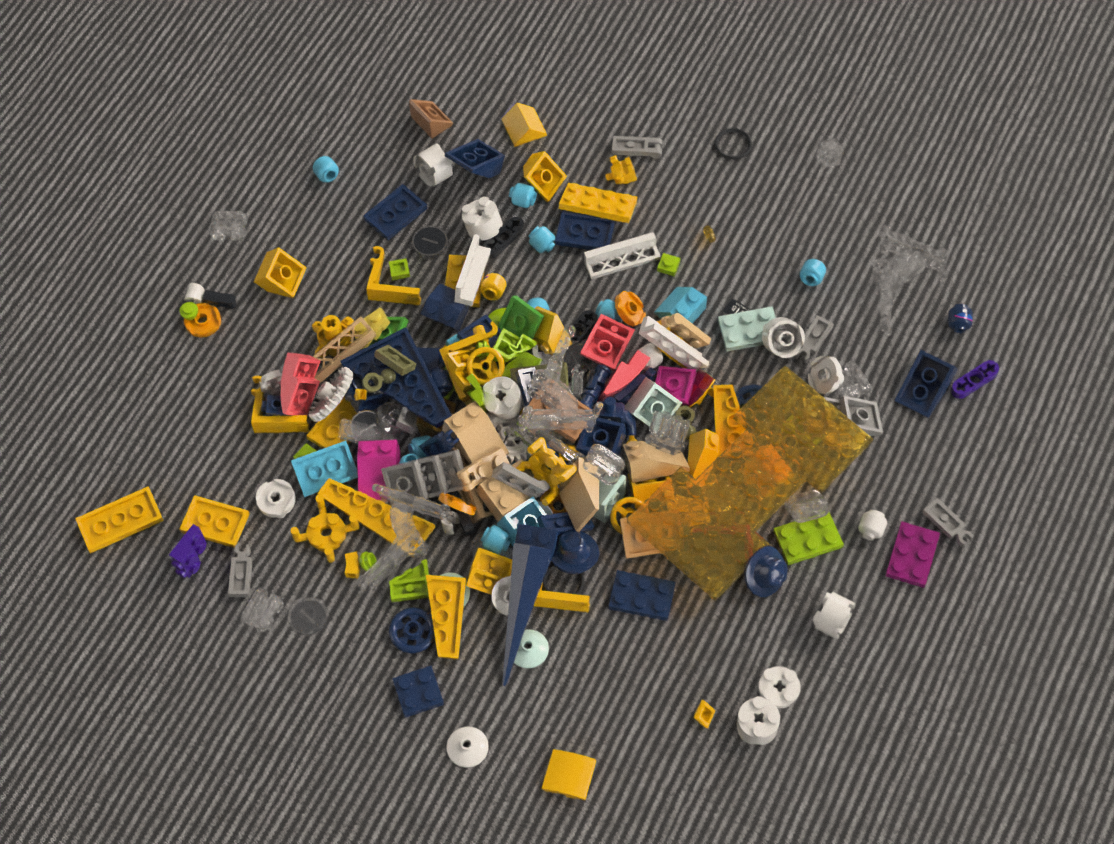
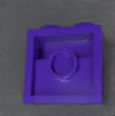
[169,524,207,578]

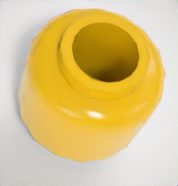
[480,273,507,300]

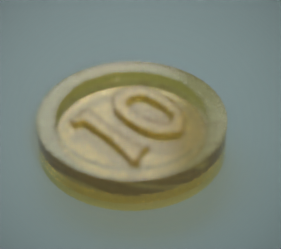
[703,225,716,243]

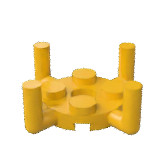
[516,437,577,506]
[290,495,359,563]

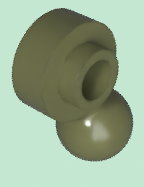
[362,368,396,393]
[675,406,697,440]

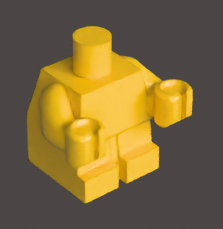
[605,155,637,184]

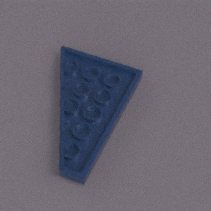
[340,327,452,428]

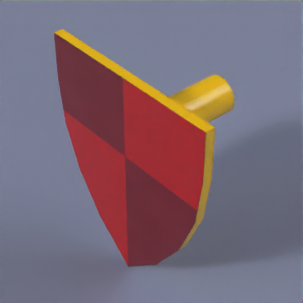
[682,368,715,407]

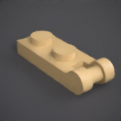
[661,313,711,348]
[456,447,510,492]

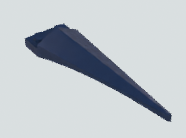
[502,524,559,686]

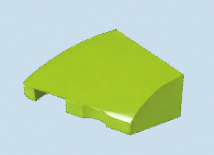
[493,328,537,362]
[466,373,487,413]

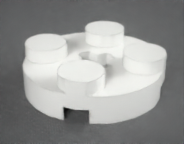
[808,356,844,394]
[259,370,282,396]
[256,479,296,519]
[758,666,800,708]

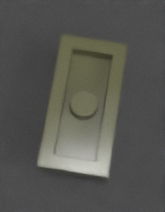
[374,345,416,376]

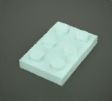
[718,306,782,352]

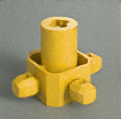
[312,315,354,358]

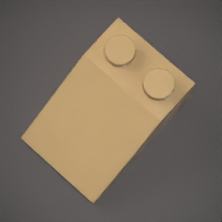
[442,401,509,464]
[622,441,690,483]
[558,457,600,532]
[475,459,534,522]

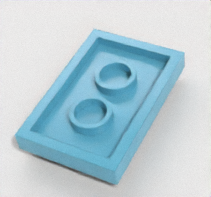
[291,441,358,497]

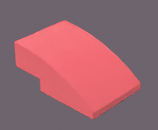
[580,314,635,371]
[596,350,650,404]
[281,352,321,416]

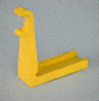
[366,246,421,305]
[439,321,498,402]
[251,376,309,433]
[534,582,590,613]

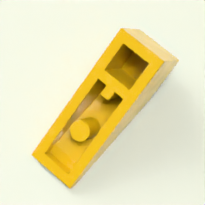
[686,429,720,494]

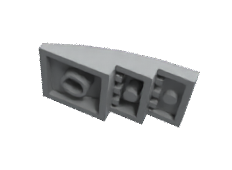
[799,395,883,437]
[381,449,464,506]

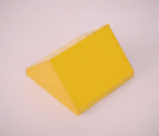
[501,103,547,147]

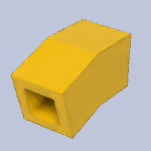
[345,551,360,579]

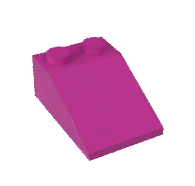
[357,440,401,502]

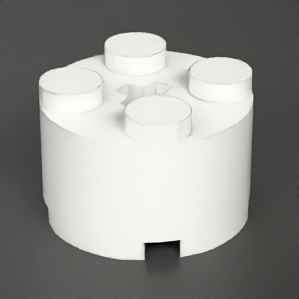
[413,143,453,186]
[462,197,503,240]
[762,317,805,358]
[483,377,525,420]
[813,592,856,640]
[737,696,780,745]

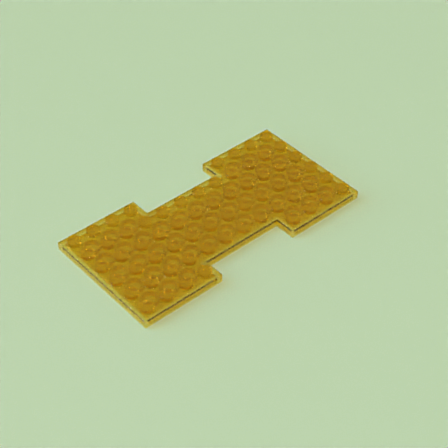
[627,366,874,601]

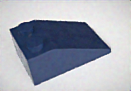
[444,139,505,178]
[894,350,958,418]

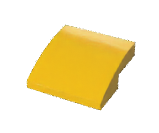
[446,347,489,392]
[466,547,512,595]
[542,749,596,800]

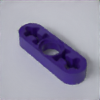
[951,360,999,399]

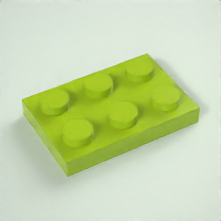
[773,510,844,565]

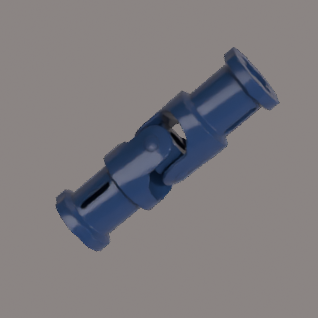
[580,365,611,409]

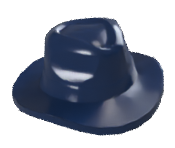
[551,531,600,574]
[744,546,788,597]

